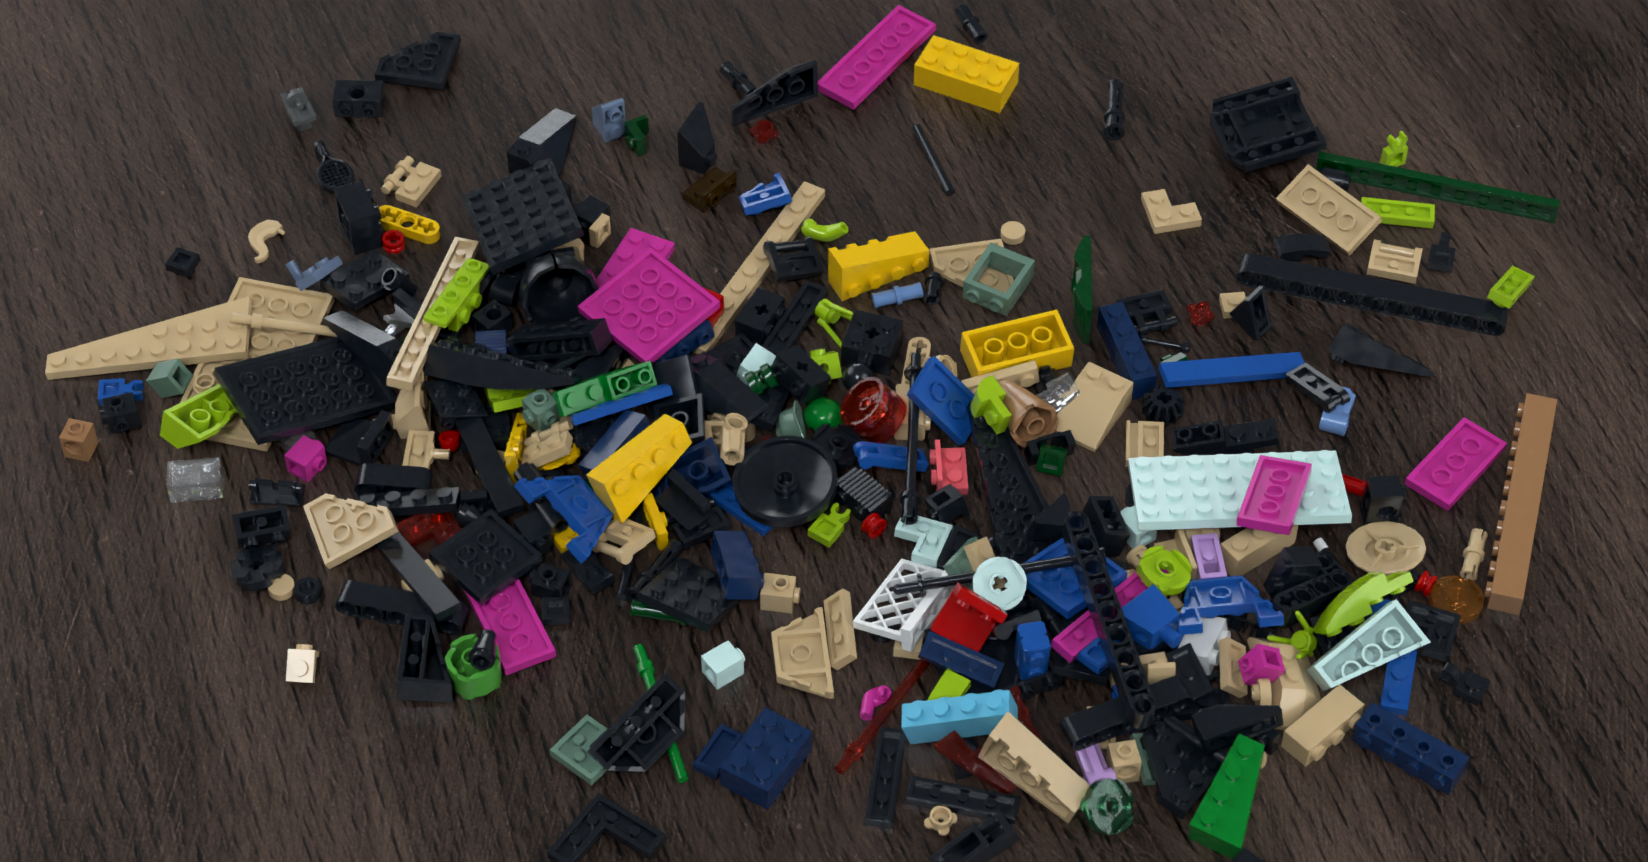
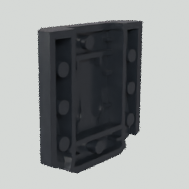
[1210,76,1326,172]

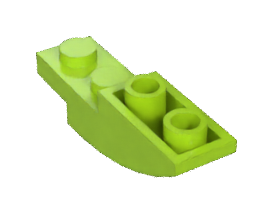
[1314,571,1414,637]

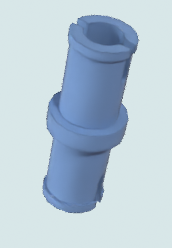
[871,282,923,309]

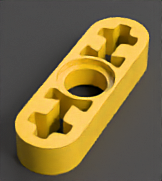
[378,205,441,244]

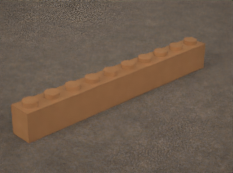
[1484,393,1557,615]

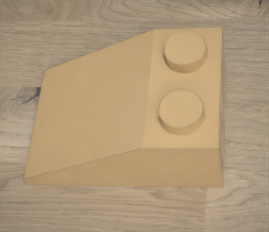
[1054,362,1134,452]

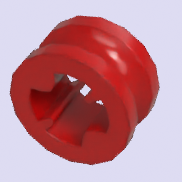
[382,230,405,254]
[861,513,887,539]
[1414,570,1438,597]

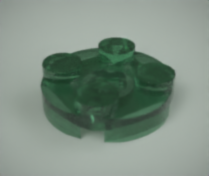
[1080,778,1134,835]

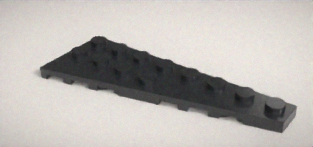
[967,400,1056,564]

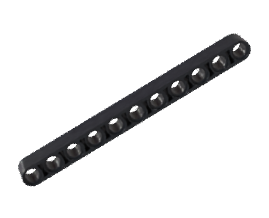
[1236,253,1509,336]

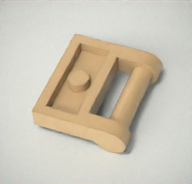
[1367,239,1423,284]
[592,519,656,565]

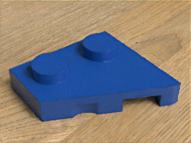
[739,173,792,216]

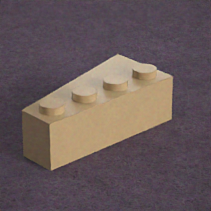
[978,711,1093,824]

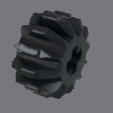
[1141,384,1185,428]

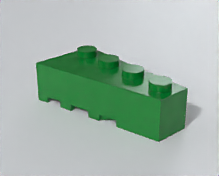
[1188,734,1265,859]

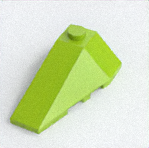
[160,384,237,449]

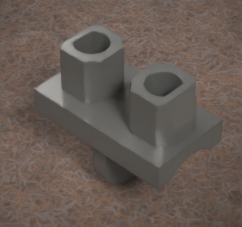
[280,87,317,131]

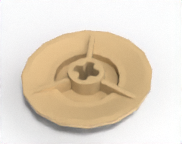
[1345,521,1426,576]

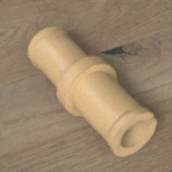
[1460,528,1488,581]

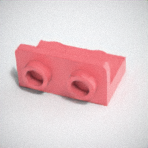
[929,440,968,495]

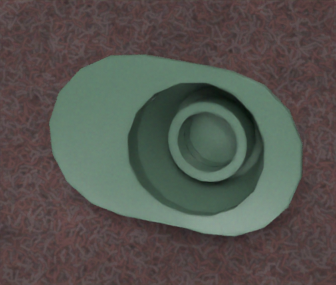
[775,400,807,438]

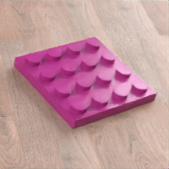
[577,248,721,364]

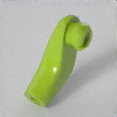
[801,219,848,242]

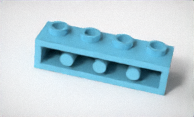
[901,690,1018,744]

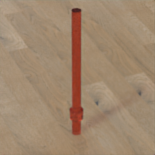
[835,659,930,775]

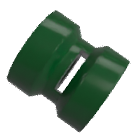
[744,363,779,396]

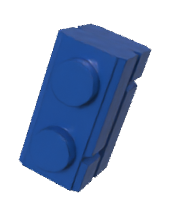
[1014,621,1051,680]

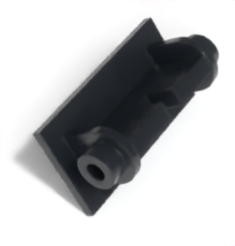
[249,477,306,507]

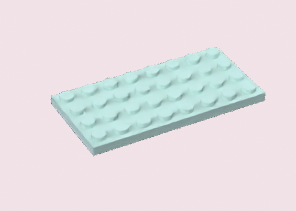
[1128,450,1352,531]

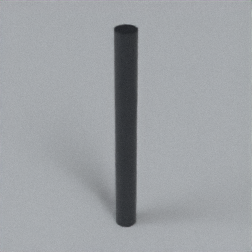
[913,124,955,196]
[616,510,645,600]

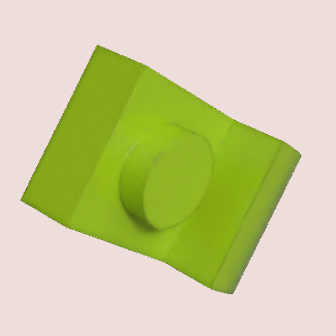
[971,375,1012,434]

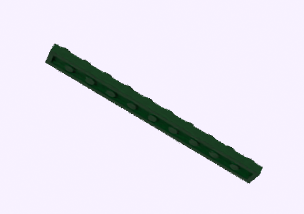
[1316,151,1560,223]

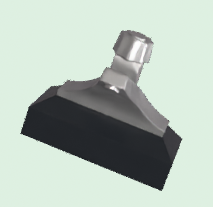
[383,287,422,337]

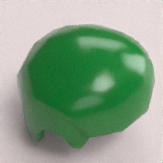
[803,397,844,431]

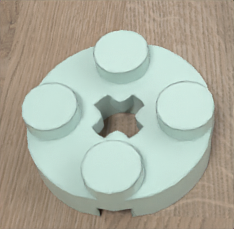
[973,557,1027,610]

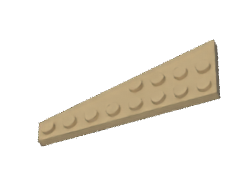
[45,297,252,380]

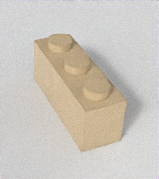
[1220,525,1298,576]
[1281,684,1365,767]

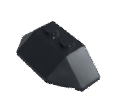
[587,673,685,772]

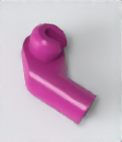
[859,685,891,721]

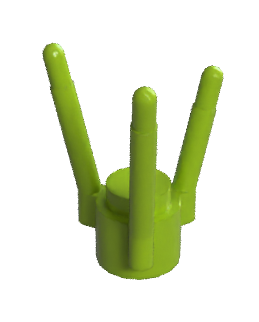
[815,299,853,348]
[1267,611,1317,659]

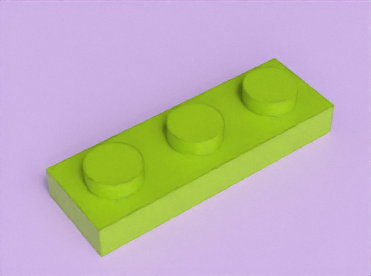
[1361,197,1435,229]
[1487,265,1535,309]

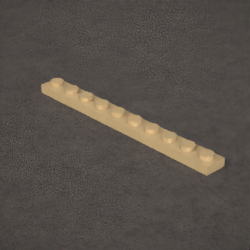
[692,181,825,354]
[386,237,479,391]

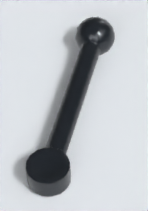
[1139,335,1191,353]

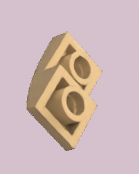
[1144,659,1176,685]

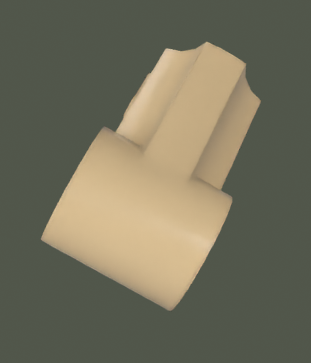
[719,413,748,466]

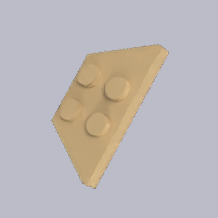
[771,607,834,699]

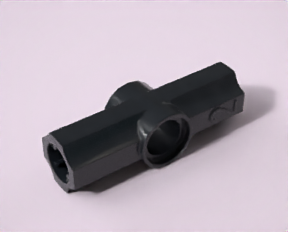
[513,462,569,534]

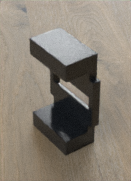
[1024,430,1076,466]

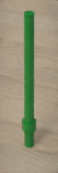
[633,644,688,783]

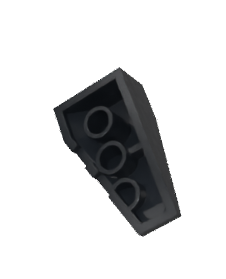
[731,60,818,127]

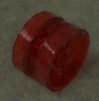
[840,377,907,443]

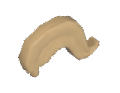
[248,220,285,263]

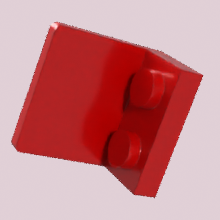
[930,582,1008,652]

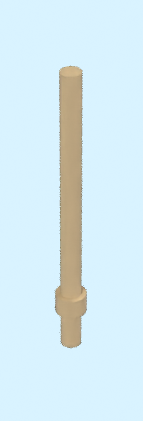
[230,313,337,337]

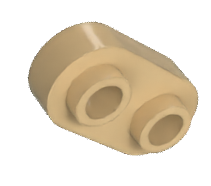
[1251,678,1272,705]

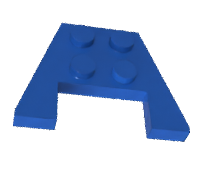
[514,475,614,564]
[1178,575,1284,635]

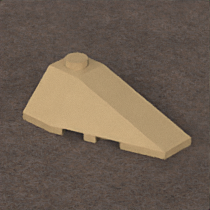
[391,359,432,439]

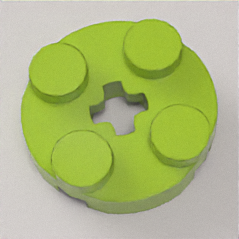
[1136,546,1192,597]

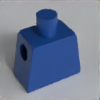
[1122,585,1183,649]

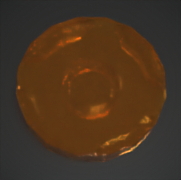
[1430,575,1484,624]

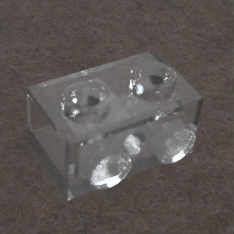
[167,457,223,503]

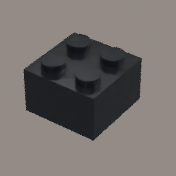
[334,181,384,255]

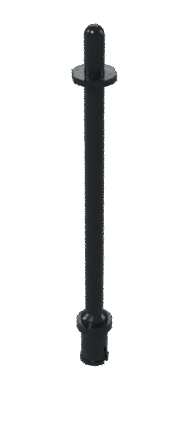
[900,352,923,525]
[893,547,1106,598]

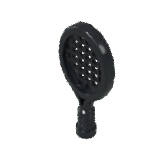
[314,140,354,194]

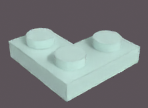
[894,515,953,568]

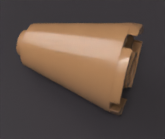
[1001,382,1059,447]

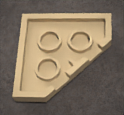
[929,239,1014,293]
[303,494,399,570]

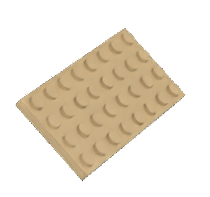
[180,277,335,452]

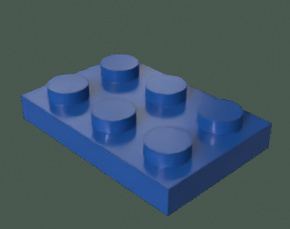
[907,356,974,446]

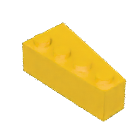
[828,231,929,301]

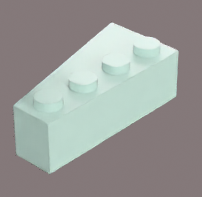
[1306,599,1430,691]

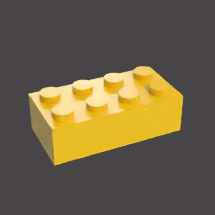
[914,35,1019,113]
[960,310,1074,378]

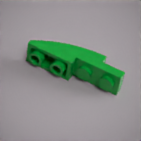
[553,361,657,417]

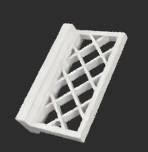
[853,558,955,652]

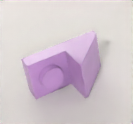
[1190,533,1227,579]

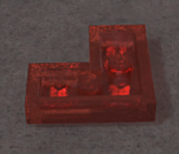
[396,512,461,547]

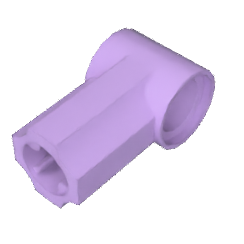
[1075,744,1118,798]

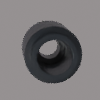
[1317,166,1351,190]

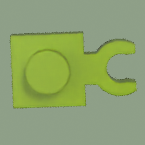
[1380,131,1408,167]
[808,503,851,548]

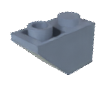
[592,98,626,142]

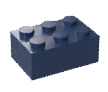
[720,707,812,810]

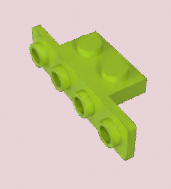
[424,258,490,332]

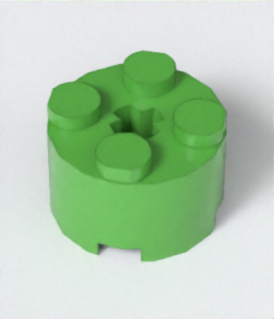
[445,634,502,700]

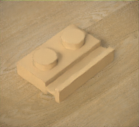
[1125,420,1164,467]

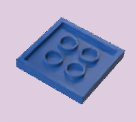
[1024,537,1127,619]

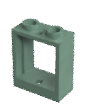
[963,242,1035,316]

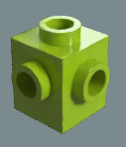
[809,348,842,384]

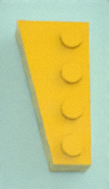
[586,414,692,524]

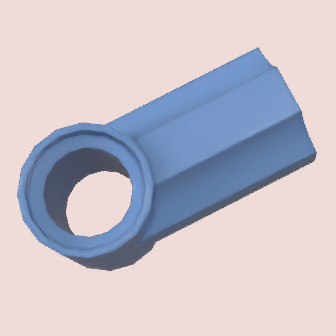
[1319,387,1356,437]

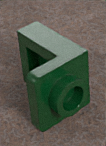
[624,115,649,157]

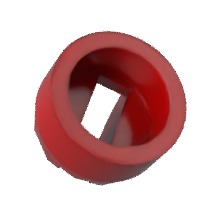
[439,430,460,453]

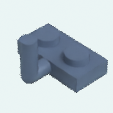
[285,256,343,291]

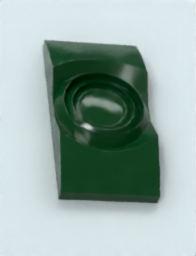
[1071,236,1092,344]

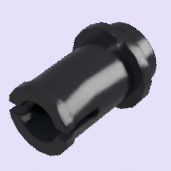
[924,272,944,305]

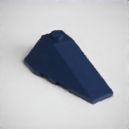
[639,437,732,505]

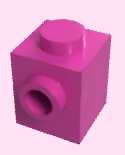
[284,435,327,482]
[1238,644,1285,686]

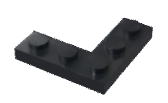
[546,793,666,862]

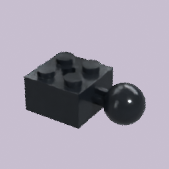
[841,309,904,394]

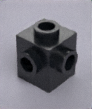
[99,392,141,434]

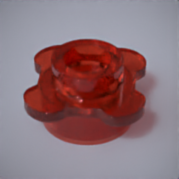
[750,120,778,143]
[1186,301,1215,326]

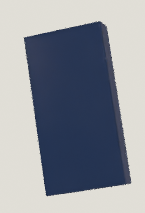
[693,724,744,781]

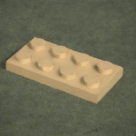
[1276,164,1382,256]

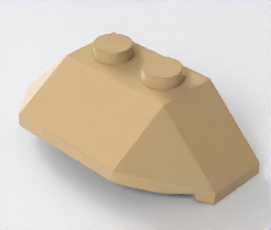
[1247,637,1321,730]

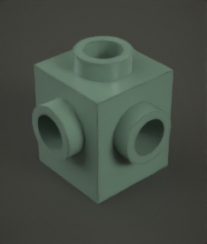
[522,388,560,431]

